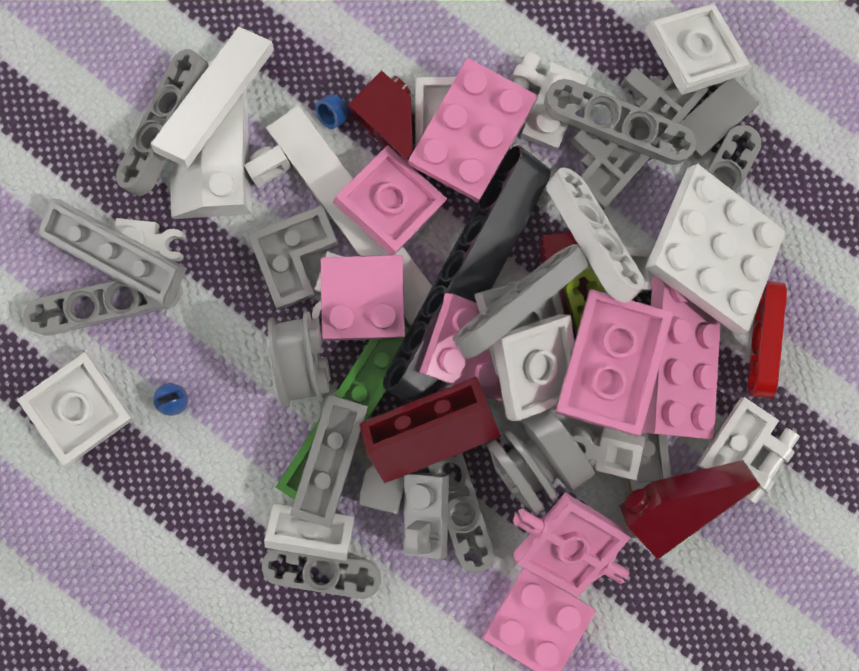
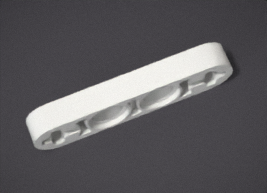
[546,168,645,303]

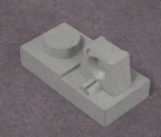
[404,471,449,560]

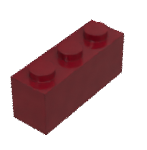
[359,376,501,484]

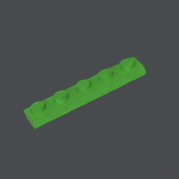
[275,327,409,500]

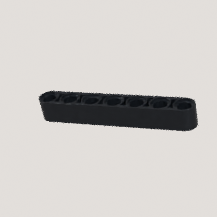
[383,145,551,404]

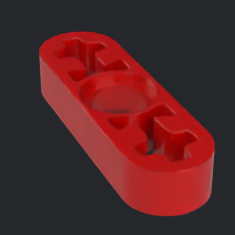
[747,281,787,399]

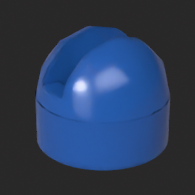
[315,94,350,129]
[153,383,188,416]

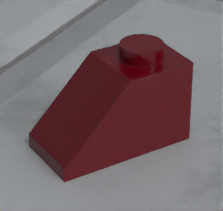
[348,70,413,163]

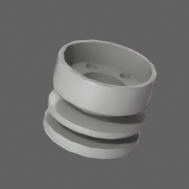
[486,409,595,516]

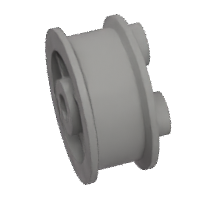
[267,311,331,408]

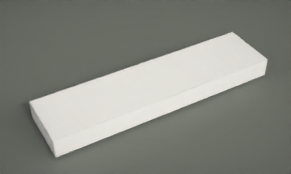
[151,27,274,168]

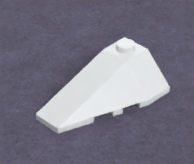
[170,61,252,219]

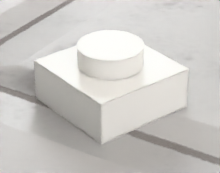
[244,145,292,188]

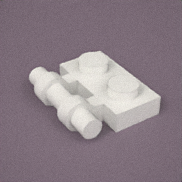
[512,52,588,152]
[696,397,800,504]

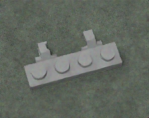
[570,67,708,210]

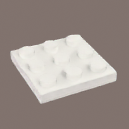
[645,163,786,334]

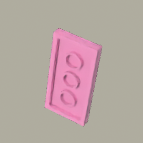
[643,274,720,440]

